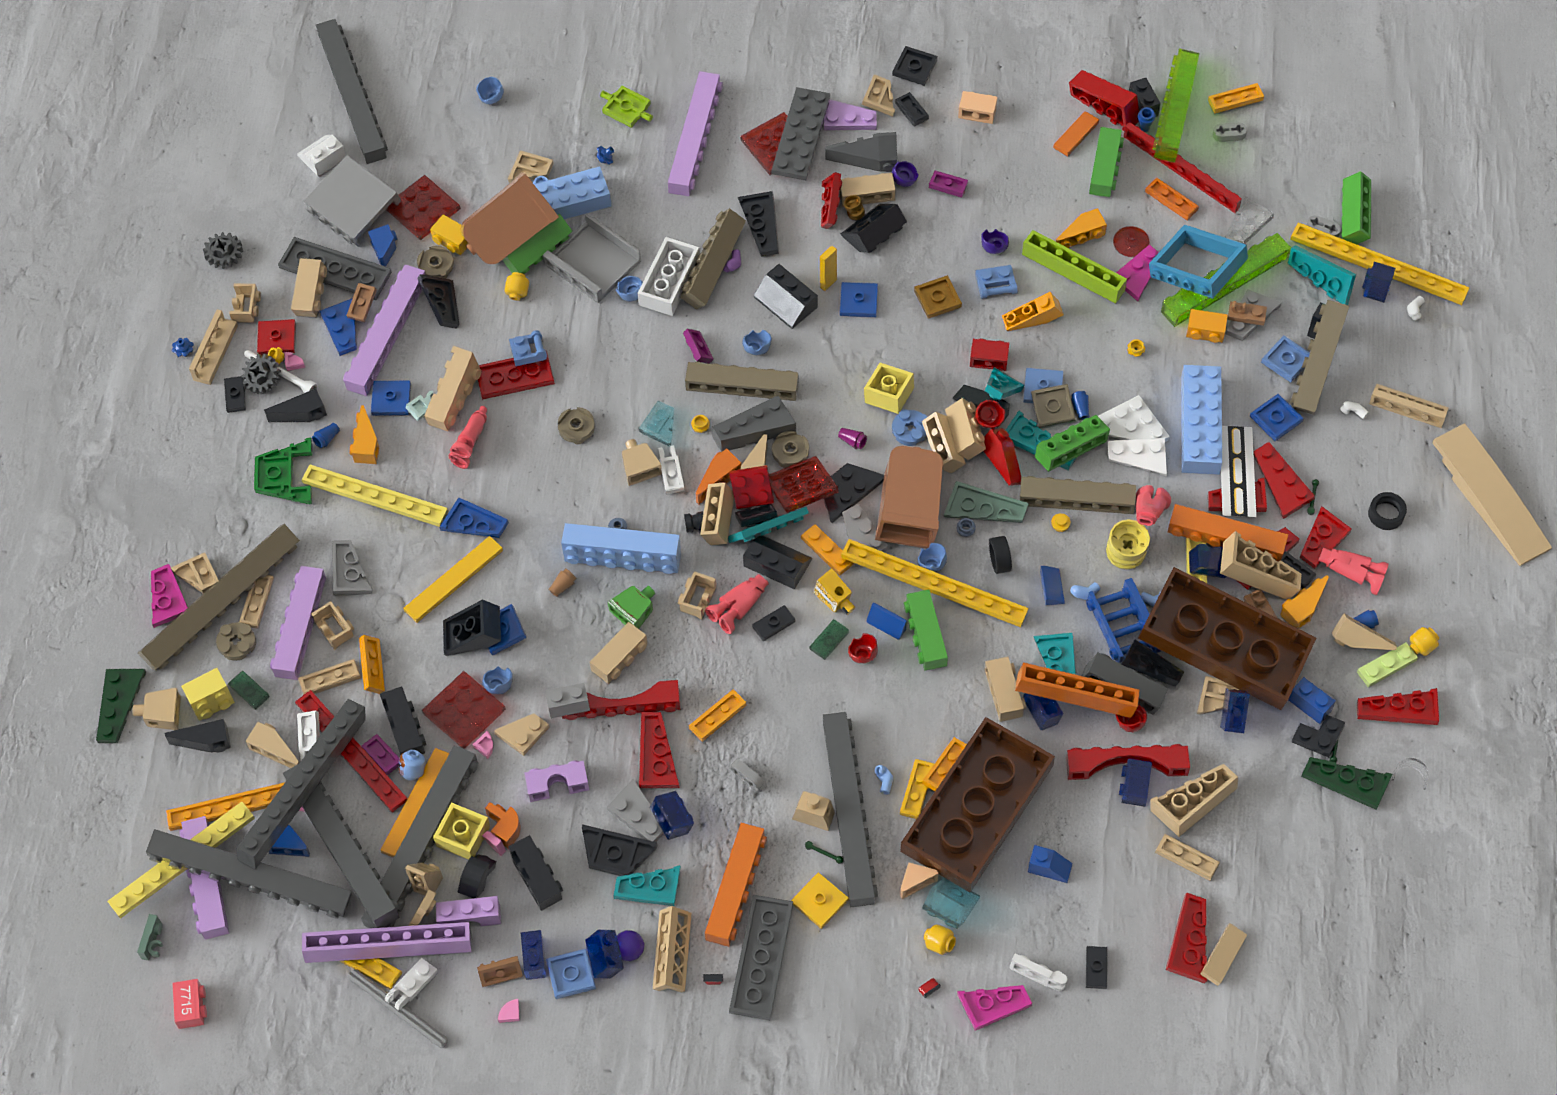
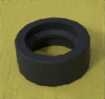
[1368,492,1407,530]
[989,536,1012,574]

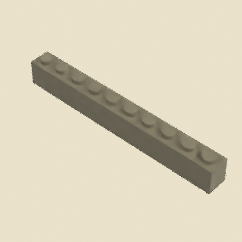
[138,523,300,670]

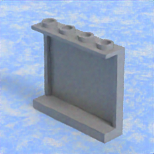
[304,155,401,247]
[543,214,641,303]

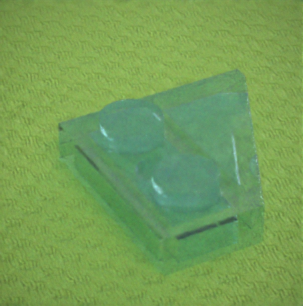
[639,401,674,447]

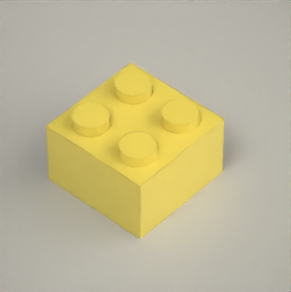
[864,363,914,414]
[181,668,235,721]
[433,803,490,860]

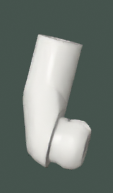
[1407,296,1425,321]
[1340,401,1369,419]

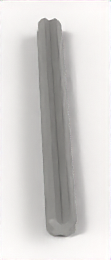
[348,969,448,1048]

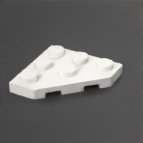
[1098,395,1170,442]

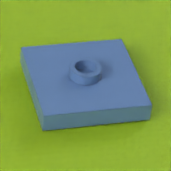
[1261,335,1310,383]
[1023,368,1063,403]
[546,949,596,999]

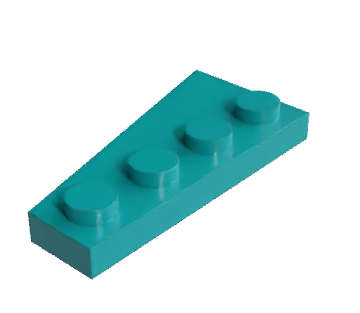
[1288,245,1356,305]
[1006,411,1077,471]
[728,506,809,543]

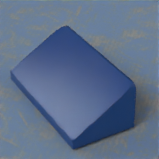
[1040,565,1065,606]
[867,603,907,640]

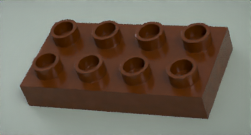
[1138,567,1317,710]
[900,717,1055,893]

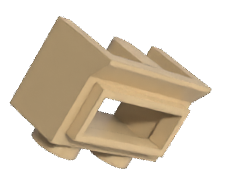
[229,283,261,323]
[678,572,716,620]
[311,601,354,650]

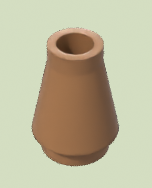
[548,568,577,597]

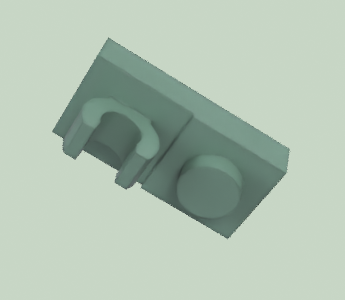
[137,914,163,961]

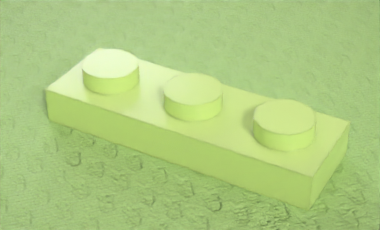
[1357,642,1418,688]

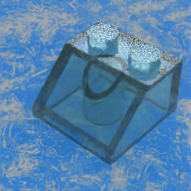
[922,877,980,929]

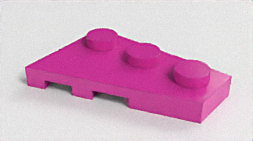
[1116,245,1159,301]
[151,564,188,628]
[957,985,1032,1031]

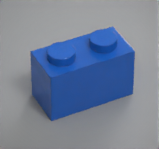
[1288,677,1336,724]

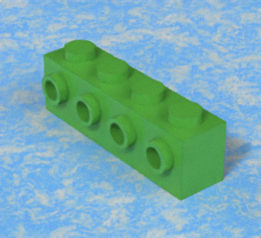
[1089,127,1124,197]
[1341,171,1371,244]
[503,214,572,274]
[1035,415,1110,472]
[903,589,948,671]

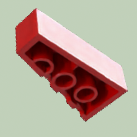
[1069,70,1139,131]

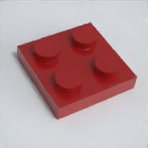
[729,465,774,509]

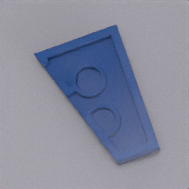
[320,298,357,356]
[440,498,509,538]

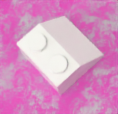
[297,135,346,177]

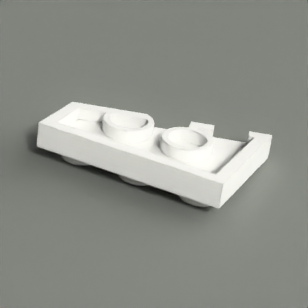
[1108,438,1167,476]

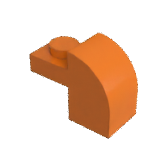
[485,802,521,849]

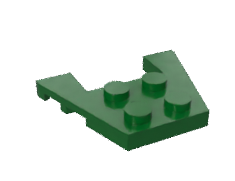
[254,437,312,504]

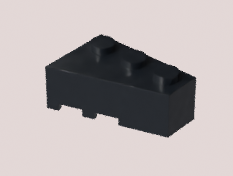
[380,686,427,755]
[508,835,563,911]

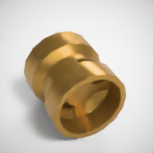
[844,195,865,220]

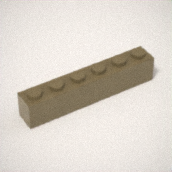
[680,208,746,310]
[1290,300,1349,415]
[685,362,799,401]
[1020,476,1136,514]

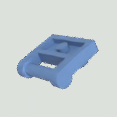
[975,265,1018,299]
[509,330,547,366]

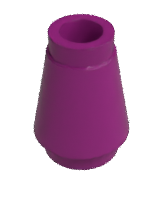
[838,428,867,449]

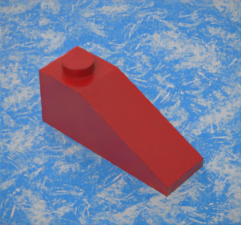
[984,428,1022,486]

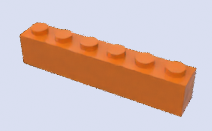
[1168,504,1288,562]
[1015,662,1139,718]
[705,823,767,947]

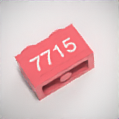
[173,979,207,1029]

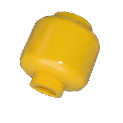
[504,272,529,301]
[1409,627,1440,656]
[924,924,956,955]

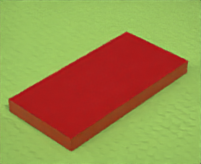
[478,351,555,400]

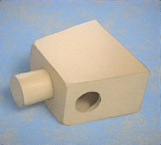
[622,439,662,486]
[133,688,181,730]
[792,791,835,831]

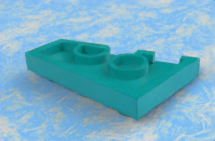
[985,367,1025,400]
[1033,633,1076,675]
[614,865,681,906]

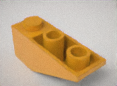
[1056,208,1107,248]
[1002,292,1064,331]
[350,405,380,464]
[1280,575,1329,629]

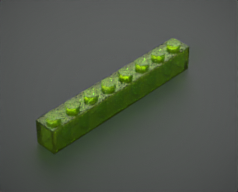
[1152,48,1200,163]
[1161,233,1291,327]

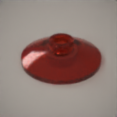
[1113,226,1150,257]

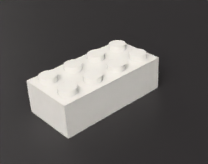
[638,237,700,316]

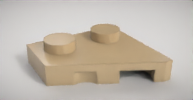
[862,74,895,117]
[508,150,554,183]
[171,552,218,593]
[1197,676,1243,714]
[494,713,550,756]
[408,890,436,926]

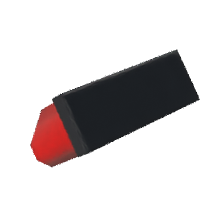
[703,974,724,985]
[918,978,941,998]

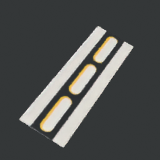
[1221,426,1256,517]

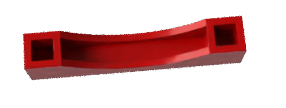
[562,680,680,720]
[1066,744,1190,780]

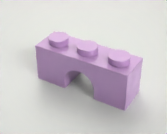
[525,760,589,802]
[436,896,501,926]

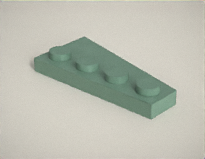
[944,481,1029,523]

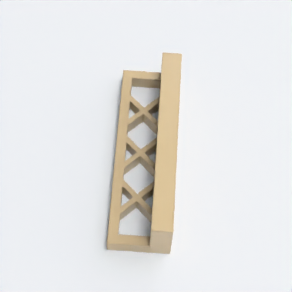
[189,309,238,385]
[1369,384,1448,428]
[653,906,691,992]

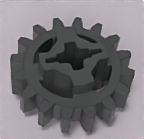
[203,232,243,269]
[241,354,281,394]

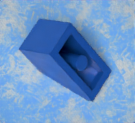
[368,224,398,267]
[269,825,310,857]
[1028,845,1073,883]

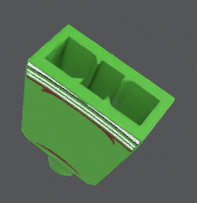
[608,586,655,629]

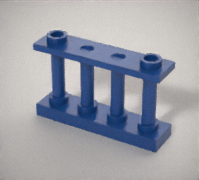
[1086,578,1162,663]

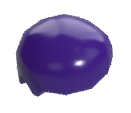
[892,161,919,187]
[981,229,1009,254]
[612,930,645,962]

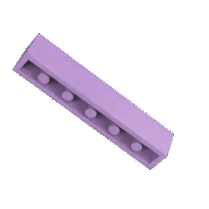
[270,566,326,680]
[179,816,229,940]

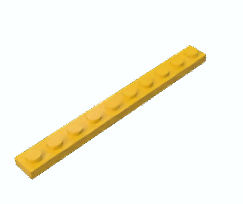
[1290,222,1470,305]
[841,539,1028,627]

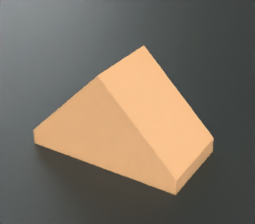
[900,862,938,899]

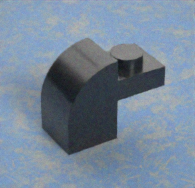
[457,854,497,899]

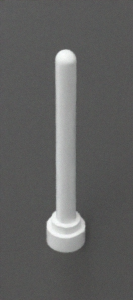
[244,350,318,393]

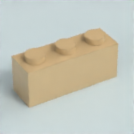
[839,173,895,207]
[291,258,327,317]
[945,398,986,460]
[922,412,966,473]
[700,483,734,545]
[590,622,647,684]
[984,657,1026,722]

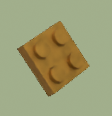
[914,275,962,319]

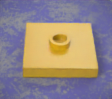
[791,872,849,929]

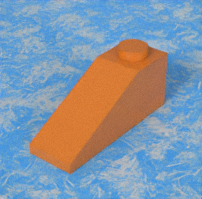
[695,448,742,505]

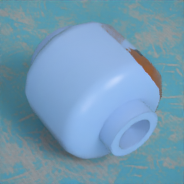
[398,750,425,780]

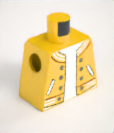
[813,568,855,615]

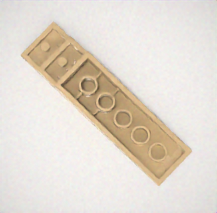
[1432,423,1552,566]

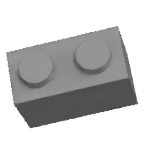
[545,683,590,718]

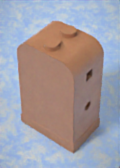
[461,172,559,264]
[875,446,943,549]

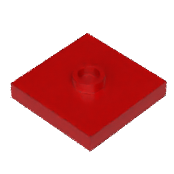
[257,319,296,355]

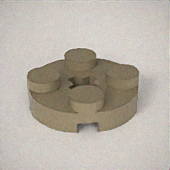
[417,246,454,279]
[558,407,595,444]
[772,431,809,468]
[216,622,256,661]

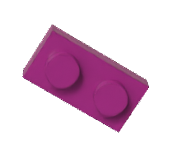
[929,170,968,198]
[683,328,714,364]
[362,734,399,775]

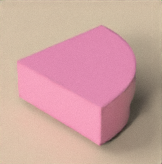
[284,352,305,371]
[473,731,493,759]
[482,831,506,856]
[498,999,520,1023]

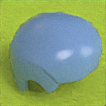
[476,76,504,105]
[616,276,643,302]
[742,330,772,355]
[918,543,947,572]
[482,666,513,694]

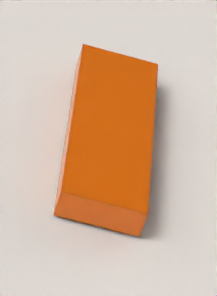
[1053,111,1099,157]
[1145,177,1199,221]

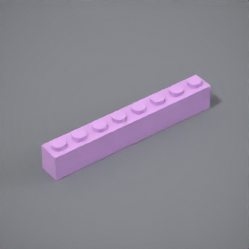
[668,71,723,196]
[343,265,426,396]
[302,922,471,963]

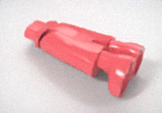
[448,406,487,469]
[1136,485,1171,526]
[1318,548,1389,595]
[705,574,769,634]

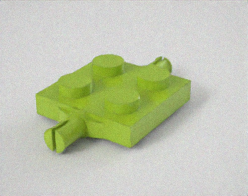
[600,86,653,128]

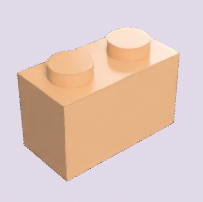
[958,91,997,124]

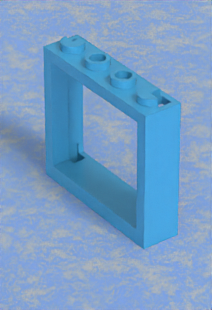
[1149,224,1248,298]

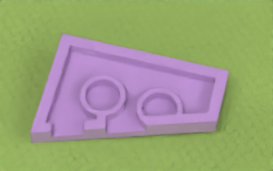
[824,100,877,130]

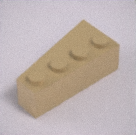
[424,346,481,432]
[1220,531,1302,600]
[1151,764,1238,837]

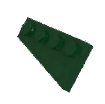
[96,669,146,743]
[1301,757,1393,810]

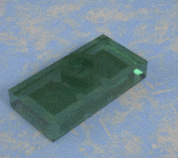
[809,619,849,660]
[228,670,270,710]

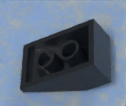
[443,599,501,656]

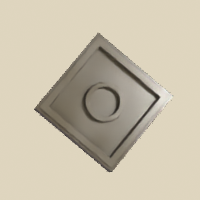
[1031,384,1076,428]

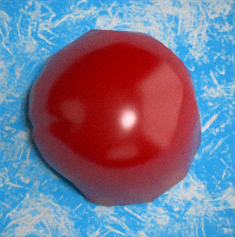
[975,400,1005,429]
[848,633,878,663]
[1116,705,1148,733]

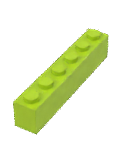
[1022,230,1127,304]

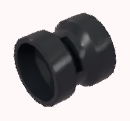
[684,511,703,533]

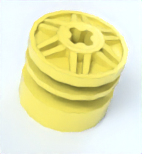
[1106,519,1150,570]

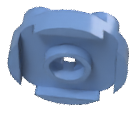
[892,409,927,446]

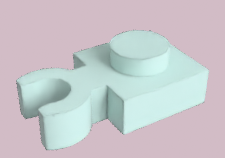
[405,391,434,421]

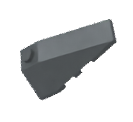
[825,132,897,172]

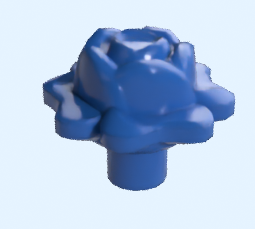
[597,146,614,165]
[172,338,194,357]

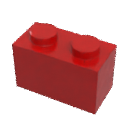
[970,338,1010,371]

